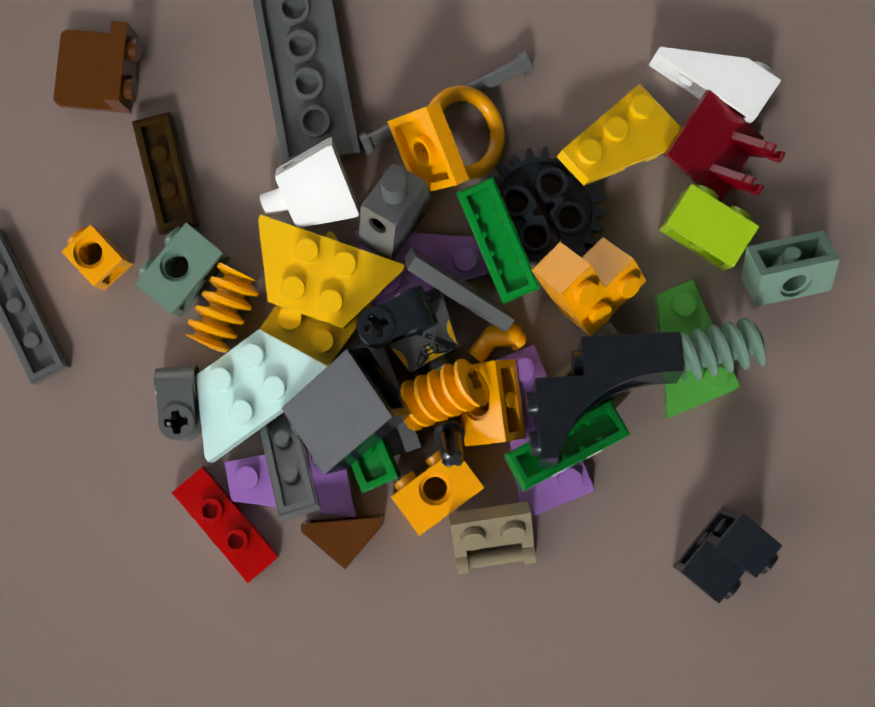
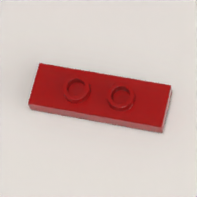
[172,466,280,583]

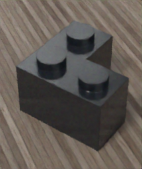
[673,506,783,603]

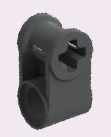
[154,364,202,442]

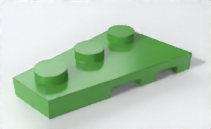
[654,279,741,419]

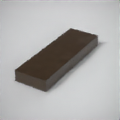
[132,112,200,236]

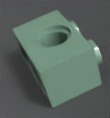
[135,223,230,318]
[741,230,840,307]

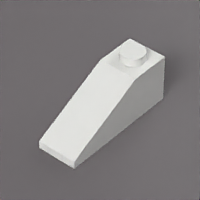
[649,47,781,124]

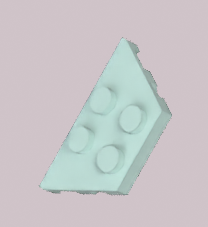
[196,329,327,463]

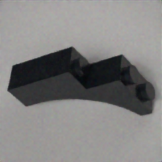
[526,332,684,469]

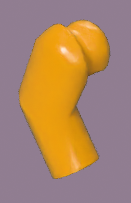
[467,323,527,363]

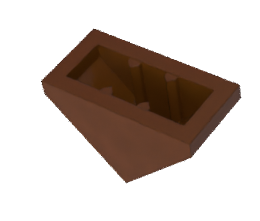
[301,514,384,569]

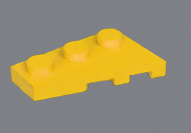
[557,84,681,186]

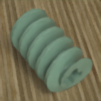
[680,318,766,381]

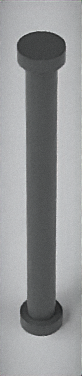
[357,51,533,155]

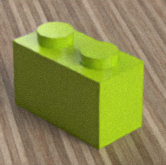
[659,184,759,271]

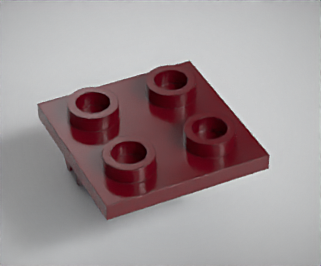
[663,90,786,201]

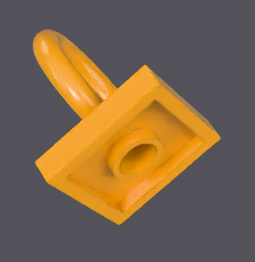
[387,86,505,192]

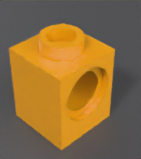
[61,224,134,291]

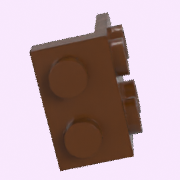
[53,21,142,114]

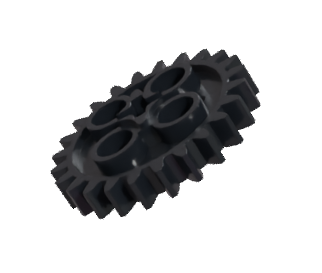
[488,147,607,266]

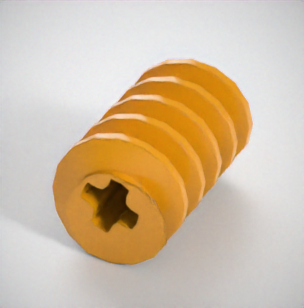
[183,262,259,353]
[400,359,490,431]

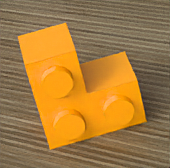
[531,237,646,336]

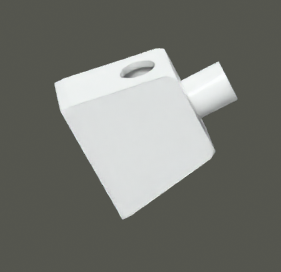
[260,137,359,228]

